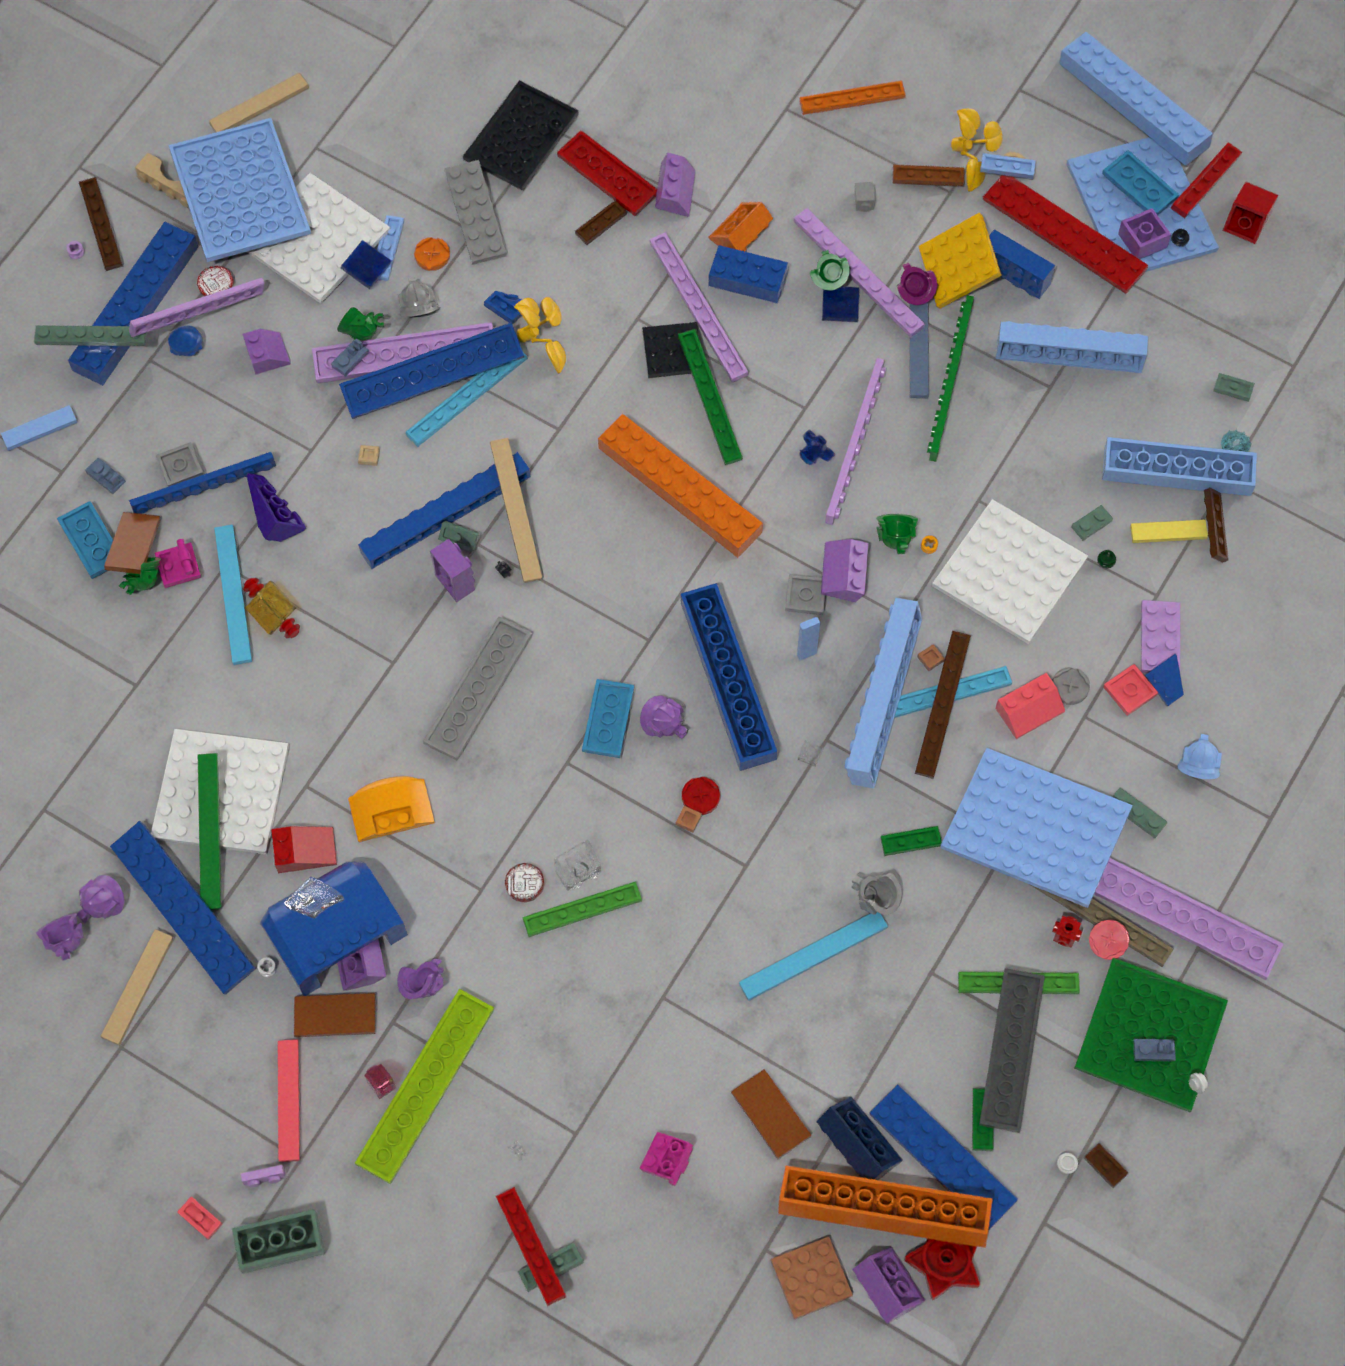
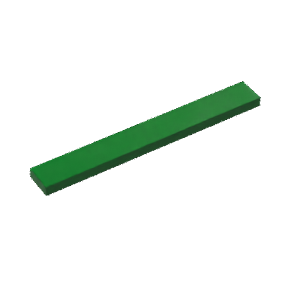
[678,329,743,465]
[198,753,222,910]

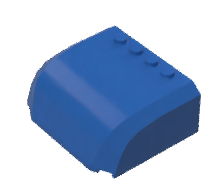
[260,861,408,996]

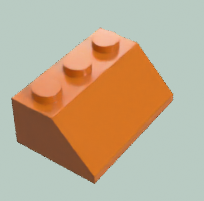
[708,202,773,251]

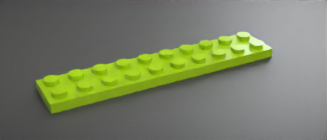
[355,989,494,1184]

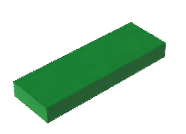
[880,826,942,856]
[972,1088,993,1151]

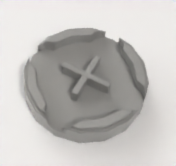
[1052,667,1090,705]

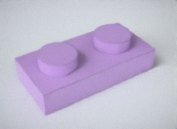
[241,1165,286,1188]

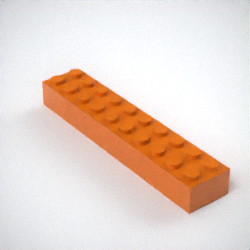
[598,414,763,558]
[778,1166,992,1248]

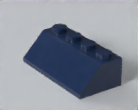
[816,1097,903,1180]

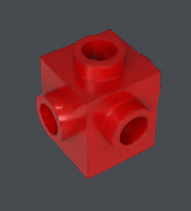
[1052,916,1082,948]

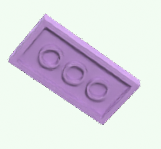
[1141,600,1180,673]

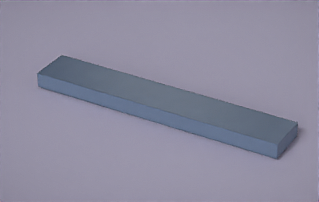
[909,302,929,399]

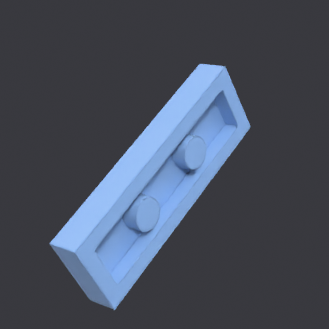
[980,153,1036,179]

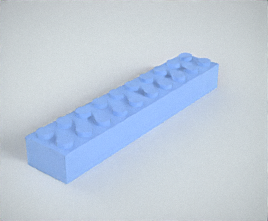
[1059,32,1213,166]
[845,598,922,789]

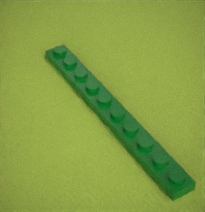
[927,295,974,462]

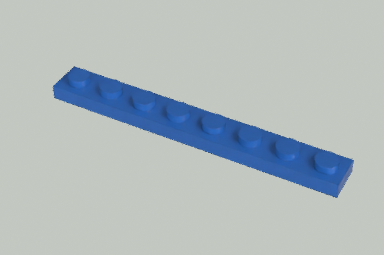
[129,452,276,514]

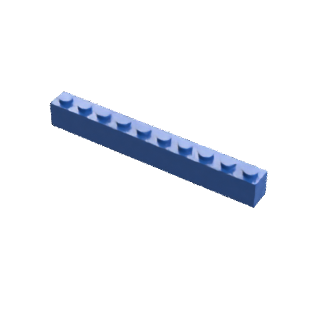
[358,452,531,569]

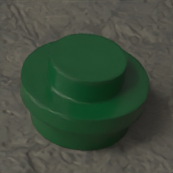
[1097,550,1116,569]

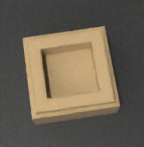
[358,445,380,466]

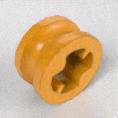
[921,535,938,554]

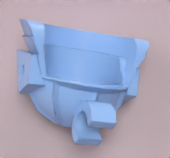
[1177,734,1222,779]

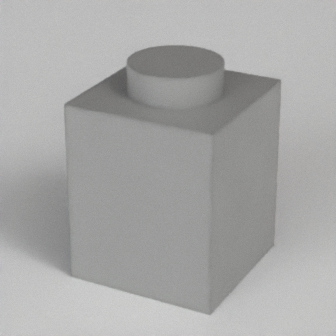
[854,182,875,211]

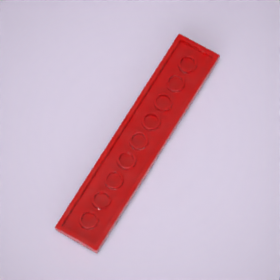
[983,175,1148,294]

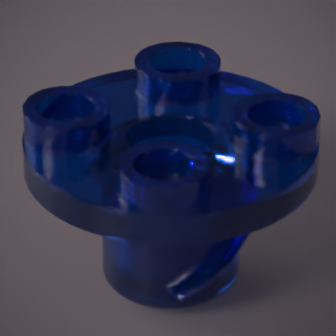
[799,430,835,465]

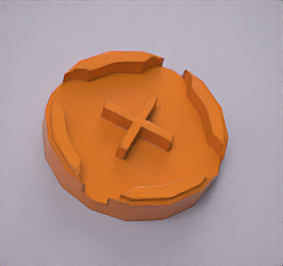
[414,237,450,271]

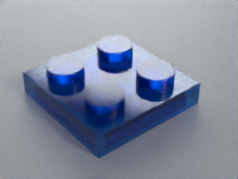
[341,240,391,289]
[822,287,859,322]

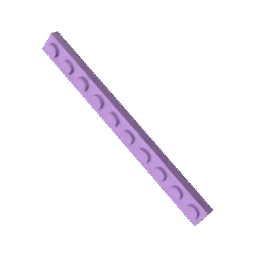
[794,208,925,338]
[650,232,748,382]
[825,358,886,525]

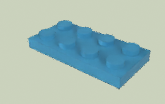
[1102,150,1179,215]
[57,501,113,579]
[582,679,634,758]

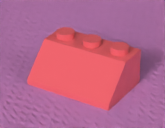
[995,673,1065,739]

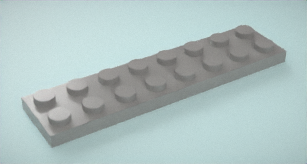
[423,617,532,761]

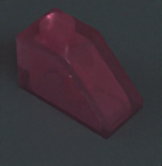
[364,1064,396,1100]

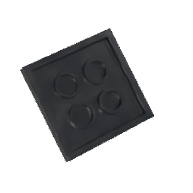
[642,322,698,378]

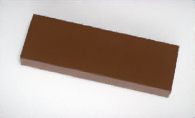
[575,200,627,245]

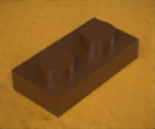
[1084,1143,1129,1188]

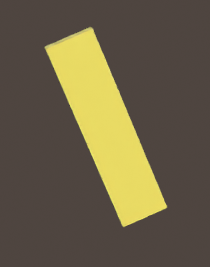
[1130,520,1208,543]

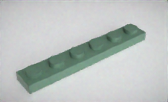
[34,325,146,346]

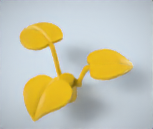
[951,108,1003,192]
[514,297,566,374]

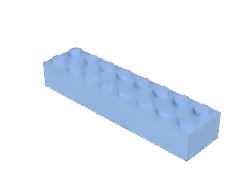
[996,321,1148,373]
[1102,437,1257,496]

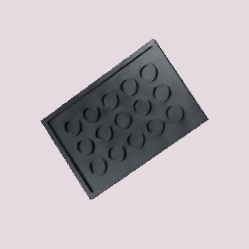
[463,80,579,191]

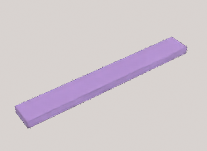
[129,278,265,337]

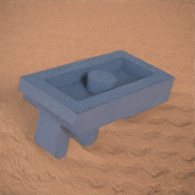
[331,339,369,377]
[85,458,126,494]
[1133,1039,1176,1061]

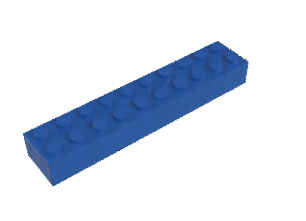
[68,221,199,386]
[680,583,778,771]

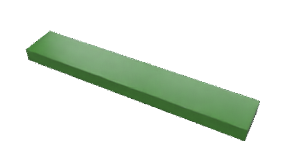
[522,881,642,937]
[958,972,1080,994]

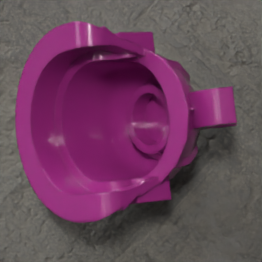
[897,262,937,305]

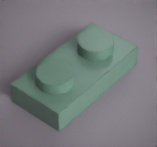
[1213,373,1255,402]
[1071,505,1113,541]
[438,521,479,552]

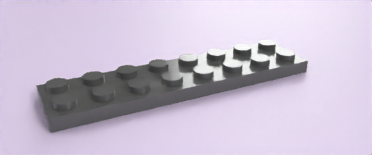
[979,968,1045,1133]

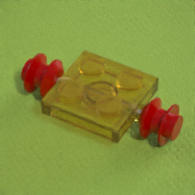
[243,578,300,638]

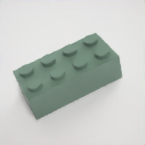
[232,1209,325,1274]

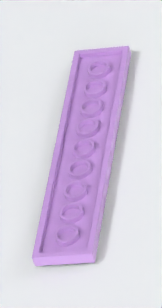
[312,322,493,383]
[1094,858,1283,980]

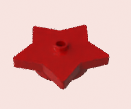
[904,1238,980,1300]

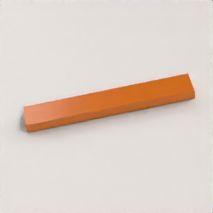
[799,80,905,115]

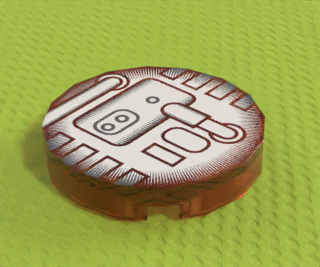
[505,863,545,903]

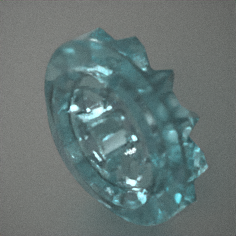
[1221,429,1251,452]

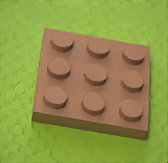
[771,1237,853,1320]

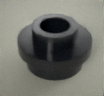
[1171,229,1190,246]
[495,561,512,578]

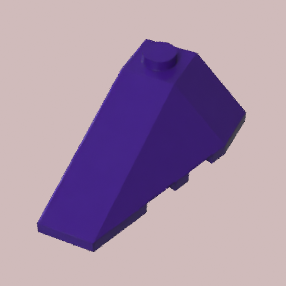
[247,473,306,542]

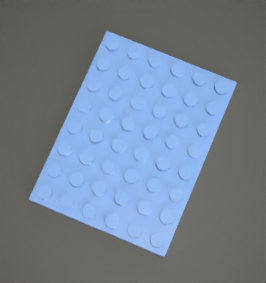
[168,118,311,262]
[1066,137,1219,272]
[941,748,1132,908]

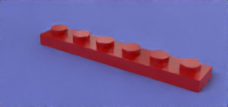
[1171,142,1242,218]
[496,1187,566,1306]

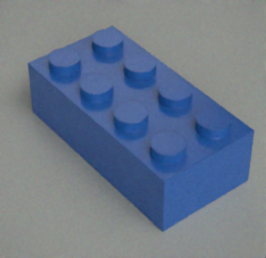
[989,229,1055,299]
[709,245,788,303]

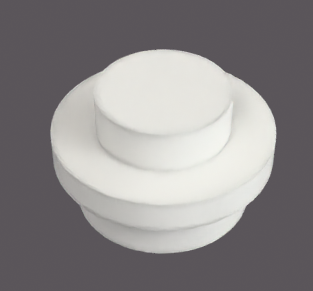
[1189,1073,1208,1093]
[1057,1153,1078,1174]

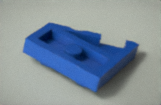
[484,291,534,324]
[1144,654,1184,707]

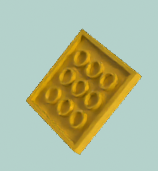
[919,213,1001,309]

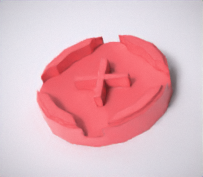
[1089,919,1130,960]

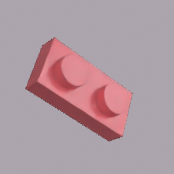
[177,1196,222,1240]

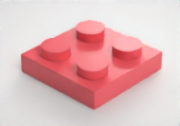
[1103,664,1158,716]

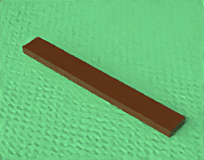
[915,631,971,779]

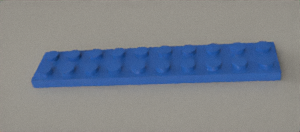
[339,322,524,419]
[110,821,256,994]

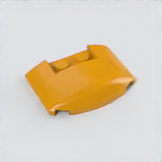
[348,776,435,842]

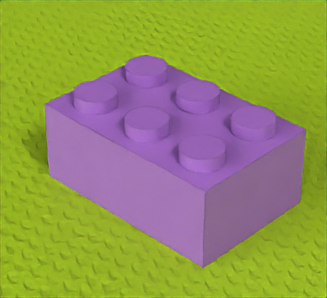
[430,539,475,602]

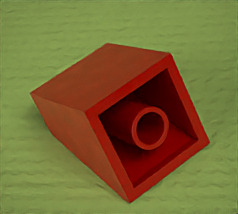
[1222,182,1279,244]

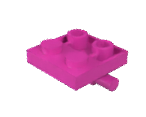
[155,539,201,588]
[640,1132,693,1186]

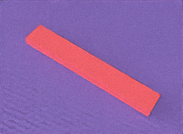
[278,1040,300,1162]

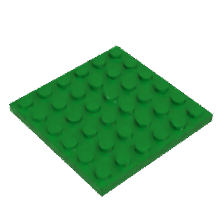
[1074,958,1228,1113]

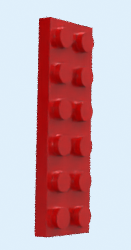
[557,130,657,216]

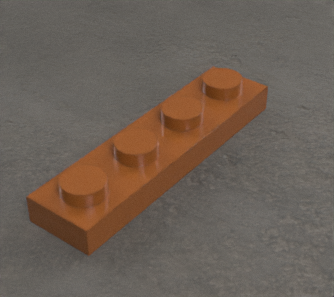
[892,165,964,186]

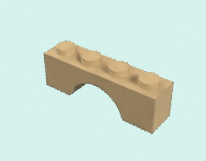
[135,153,188,207]

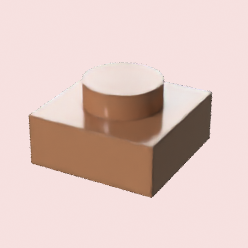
[917,644,945,671]
[676,806,702,833]

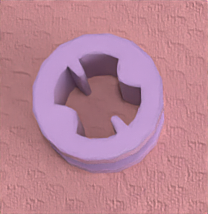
[66,241,84,259]

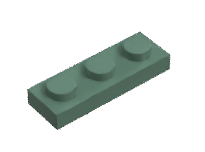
[1112,787,1167,838]
[518,1243,584,1292]

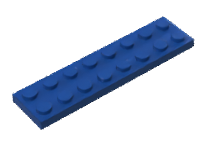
[869,1085,1018,1230]

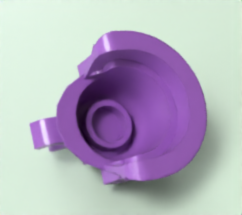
[640,696,687,739]
[77,875,124,923]
[36,913,84,961]
[397,958,444,999]

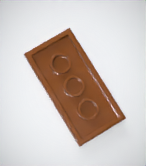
[104,512,161,574]
[294,993,375,1037]
[731,1069,811,1159]

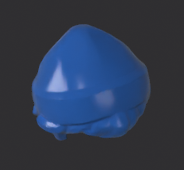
[168,325,202,356]

